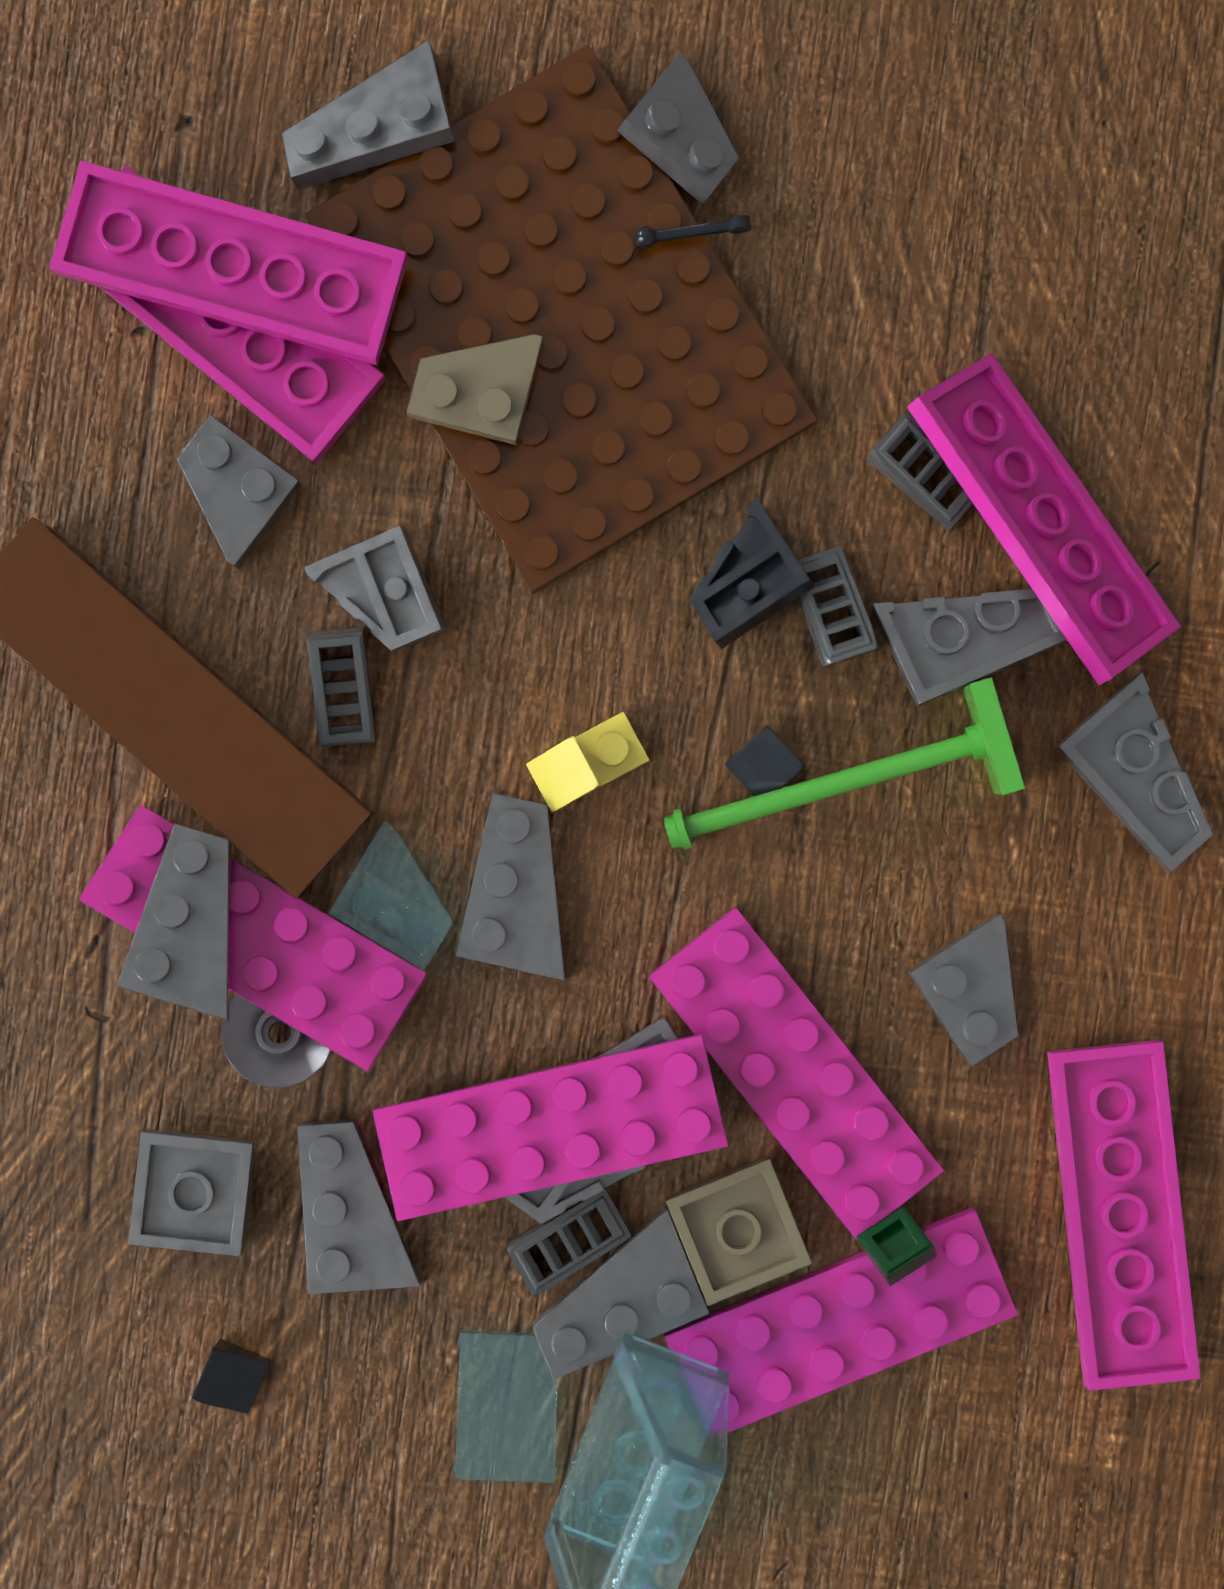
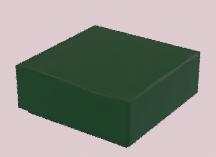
[856,1207,937,1286]

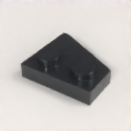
[689,498,815,649]

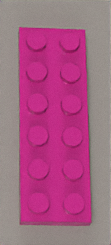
[49,161,409,365]
[100,165,386,464]
[907,353,1181,685]
[79,805,427,1073]
[648,907,944,1240]
[372,1033,728,1221]
[1047,1040,1201,1391]
[664,1207,1018,1441]

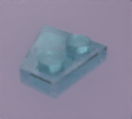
[329,821,454,971]

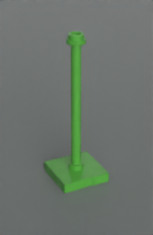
[664,677,1025,850]

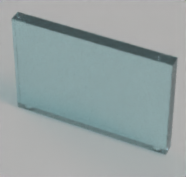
[453,1331,558,1483]

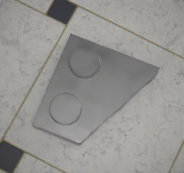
[617,52,739,204]
[177,415,301,569]
[304,526,446,651]
[907,914,1018,1067]

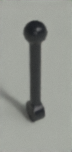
[635,215,752,249]

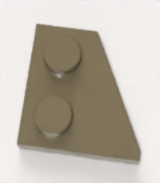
[406,334,543,445]

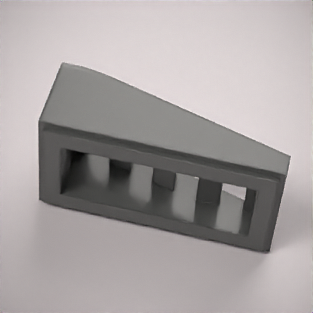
[865,411,973,531]
[798,546,879,669]
[306,626,376,747]
[507,1188,632,1297]

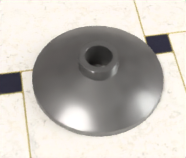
[221,994,331,1088]

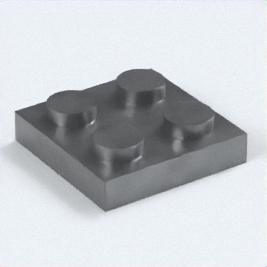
[128,1129,256,1256]

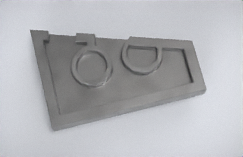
[282,40,455,190]
[871,589,1068,707]
[1054,672,1213,872]
[456,793,565,981]
[117,823,231,1021]
[297,1119,422,1294]
[532,1207,709,1380]

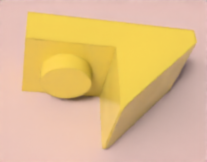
[526,712,650,813]

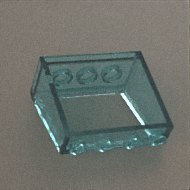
[544,1332,729,1589]

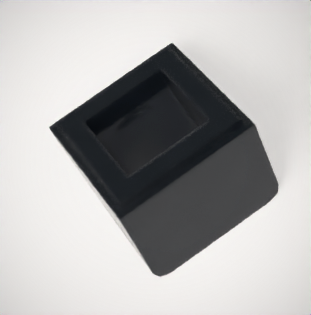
[725,725,805,796]
[191,1338,272,1414]

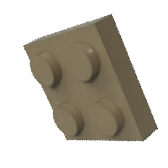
[665,1156,812,1306]

